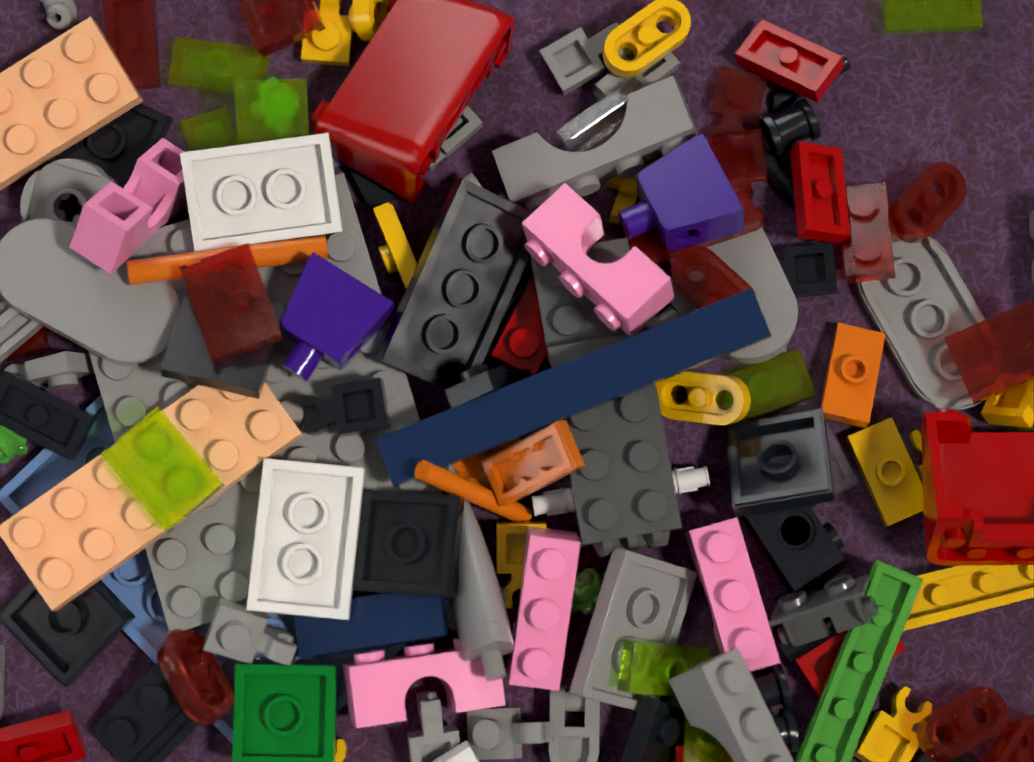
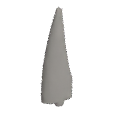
[444,464,514,681]

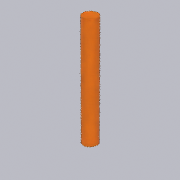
[414,460,532,522]

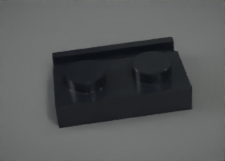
[91,659,213,762]

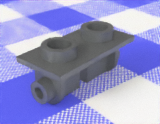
[768,574,879,647]

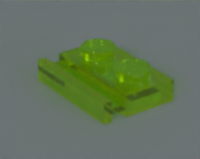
[234,78,310,145]
[101,406,225,533]

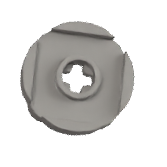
[20,158,118,228]

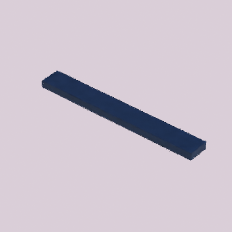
[376,288,772,487]

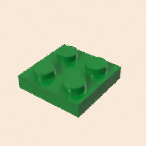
[232,664,338,762]

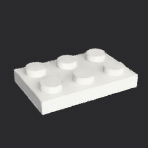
[180,133,343,252]
[246,458,366,620]

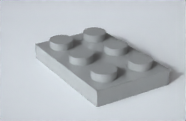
[569,546,698,711]

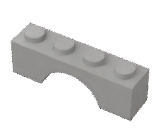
[492,76,698,212]
[668,647,794,762]

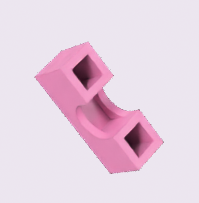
[69,138,187,274]
[522,183,674,337]
[685,517,781,672]
[507,526,581,691]
[342,638,506,728]

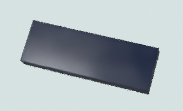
[294,594,449,658]

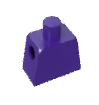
[618,133,744,251]
[280,252,395,382]

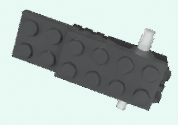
[530,238,710,557]

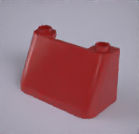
[310,0,516,203]
[921,409,1034,566]

